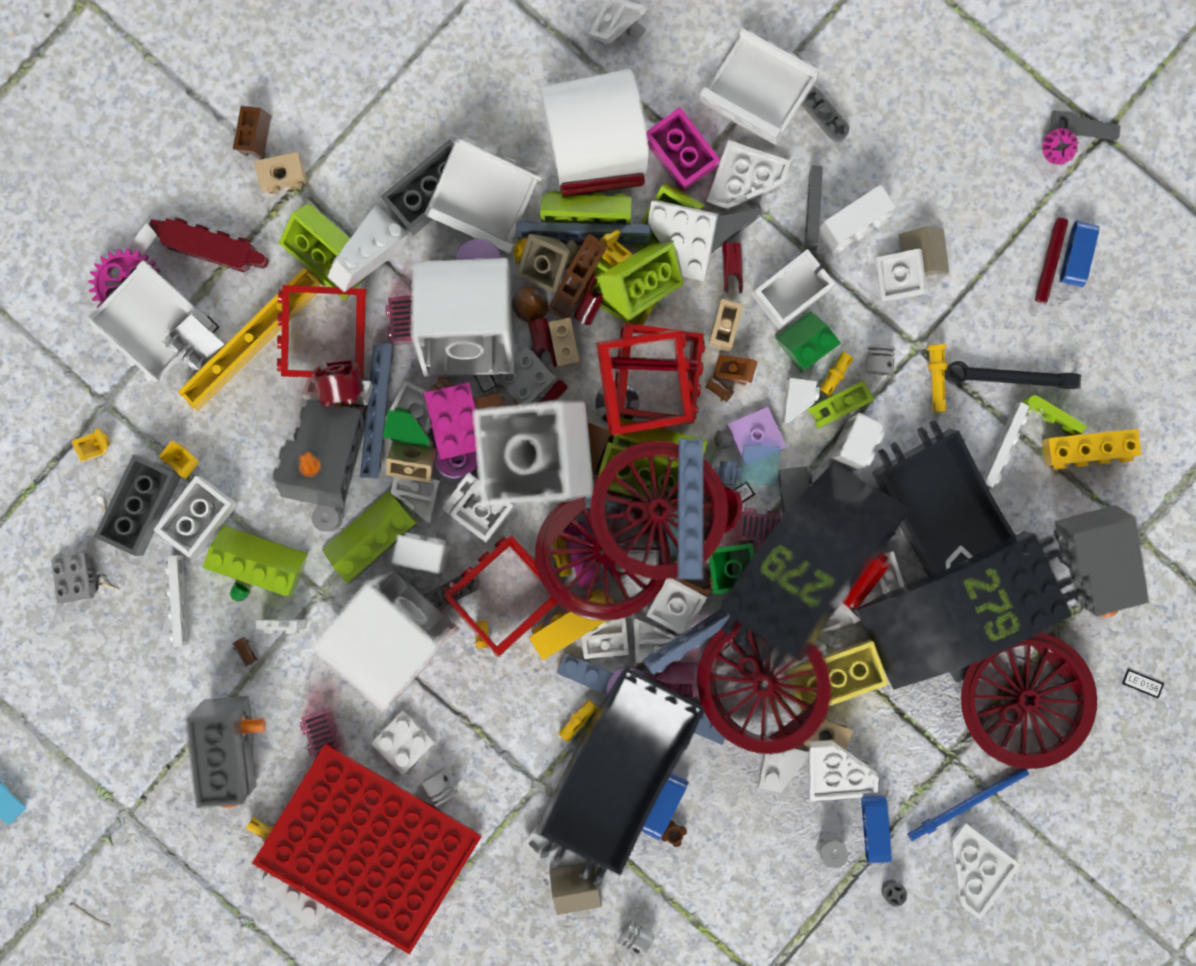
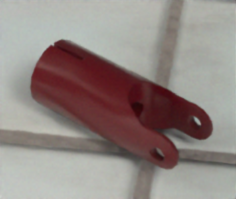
[722,242,743,294]
[574,273,604,325]
[528,318,557,368]

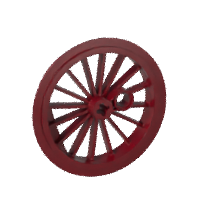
[590,441,728,579]
[535,492,670,621]
[697,622,832,754]
[961,633,1098,769]

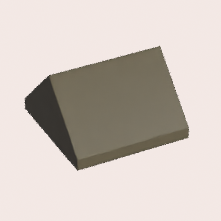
[899,226,949,276]
[517,234,570,294]
[549,862,602,915]

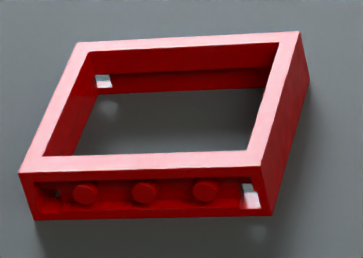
[277,285,366,379]
[614,323,706,424]
[596,329,695,435]
[443,535,557,658]

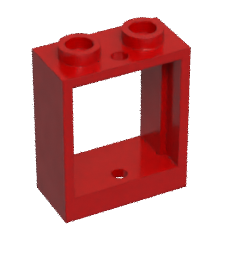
[842,552,891,608]

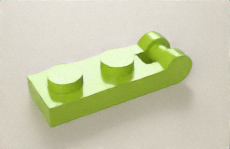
[807,380,874,429]
[1022,395,1087,436]

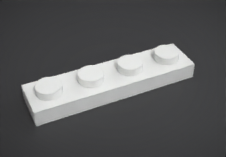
[983,402,1029,489]
[165,556,189,647]

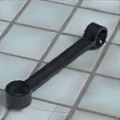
[945,361,1082,389]

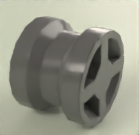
[881,879,907,907]

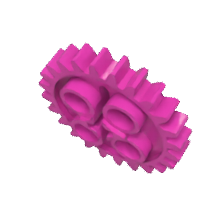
[88,248,161,308]

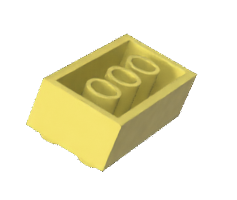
[784,640,889,713]

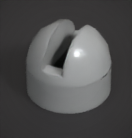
[626,21,646,39]

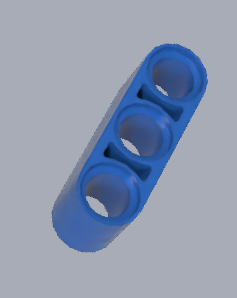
[1059,220,1100,288]
[641,773,689,841]
[861,796,892,864]

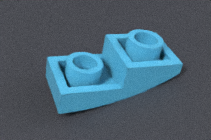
[0,781,26,826]

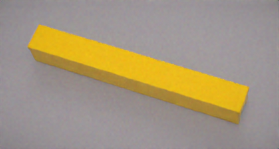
[177,268,325,411]

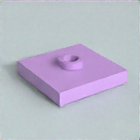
[727,407,786,465]

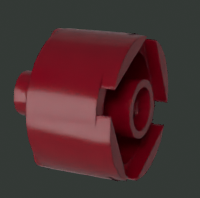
[312,360,364,406]

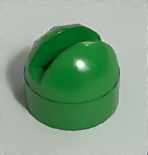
[230,582,250,602]

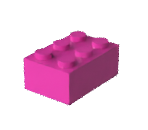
[646,107,720,192]
[423,382,477,460]

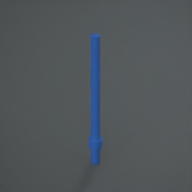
[907,768,1029,842]

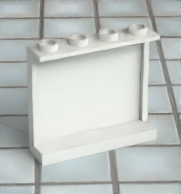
[700,28,819,145]
[424,137,542,253]
[85,260,213,383]

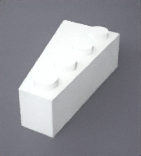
[328,205,409,292]

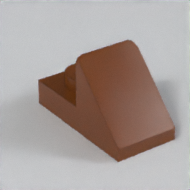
[713,355,758,385]

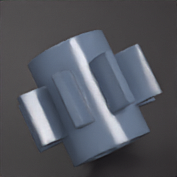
[715,461,742,485]

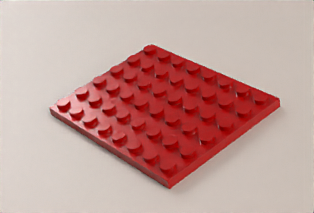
[251,743,482,955]

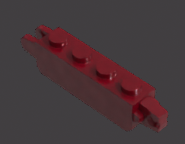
[149,217,270,273]

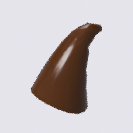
[513,286,548,323]

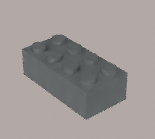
[381,139,454,236]
[93,454,181,556]

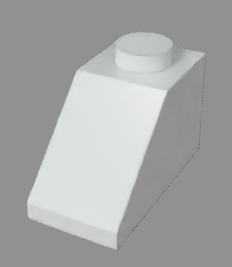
[782,378,820,425]

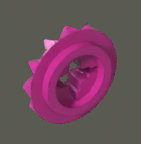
[1042,128,1079,165]

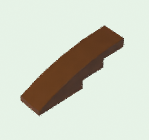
[547,234,608,319]

